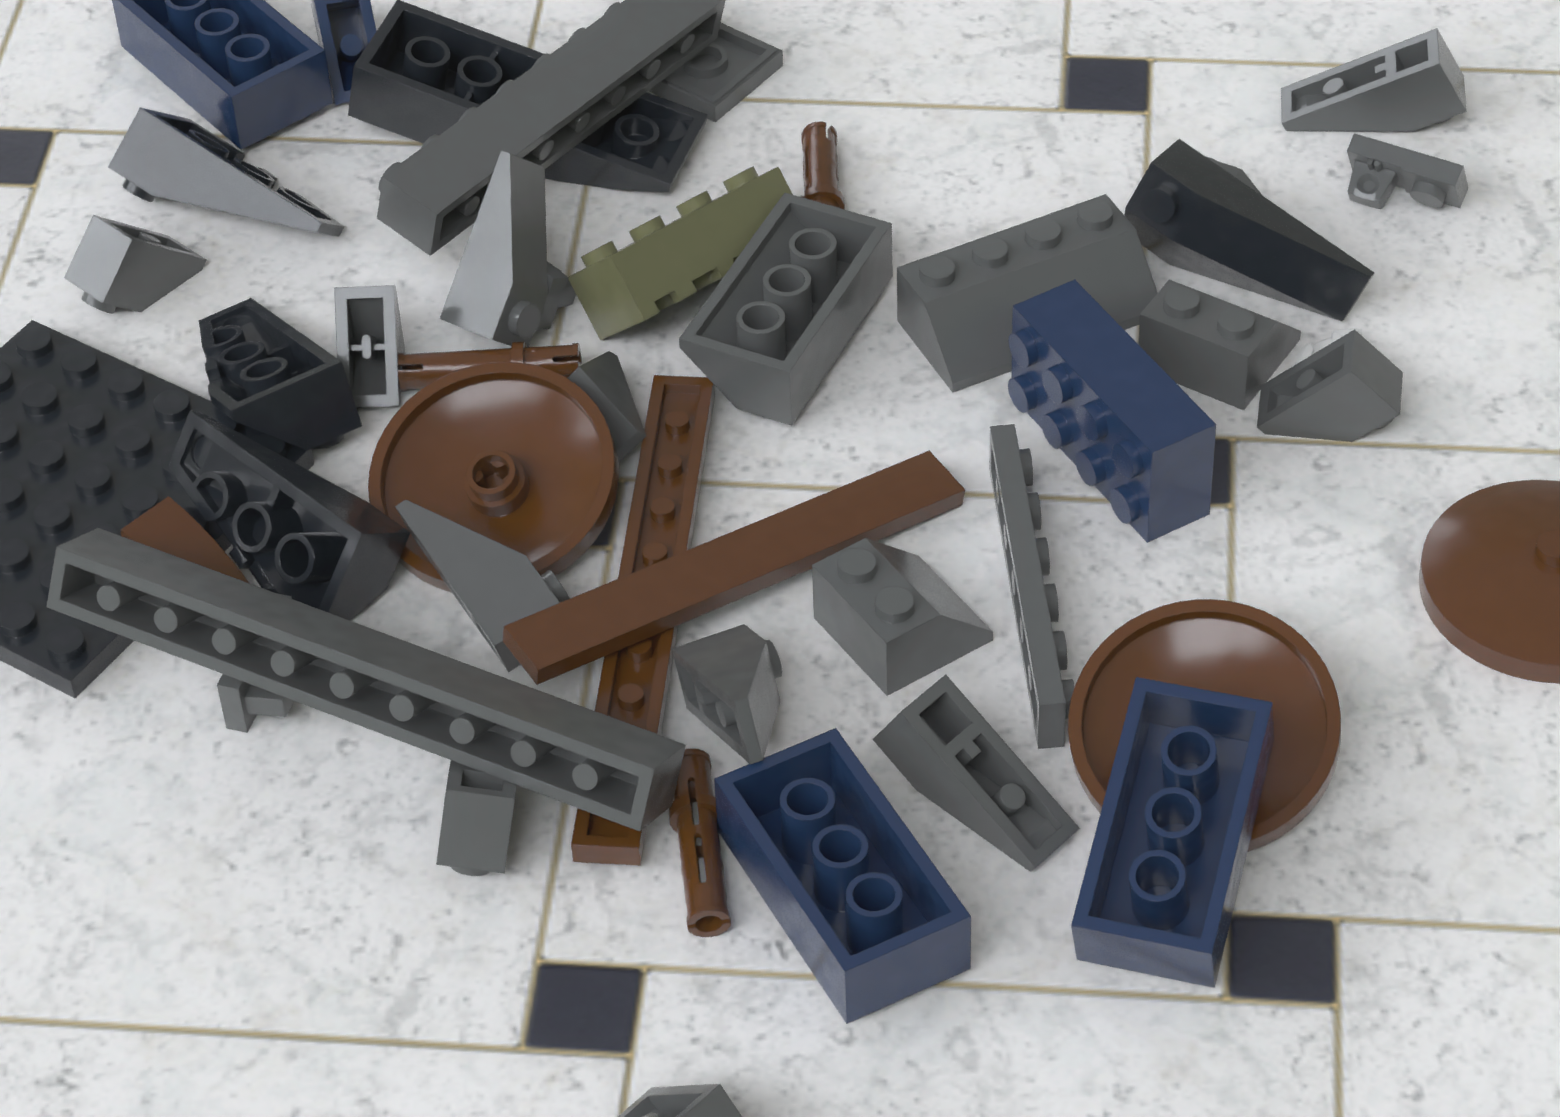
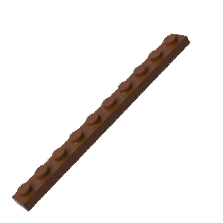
[571,375,715,866]

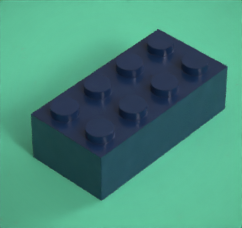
[112,0,333,150]
[1008,279,1216,543]
[1071,677,1274,988]
[714,728,971,1024]

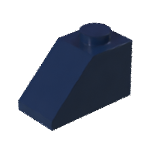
[311,0,377,106]

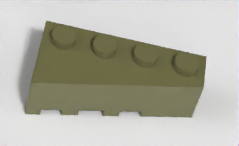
[568,166,793,340]

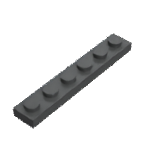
[989,424,1075,749]

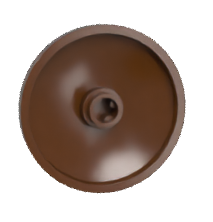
[368,362,619,593]
[1419,480,1560,684]
[1068,599,1341,852]

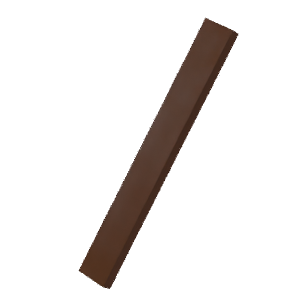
[503,450,965,685]

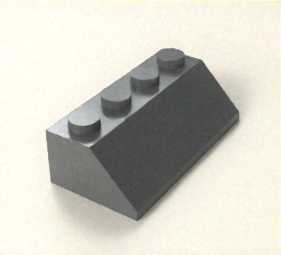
[679,193,893,426]
[897,194,1158,393]

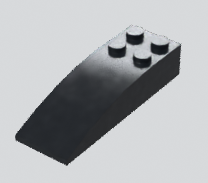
[348,0,708,193]

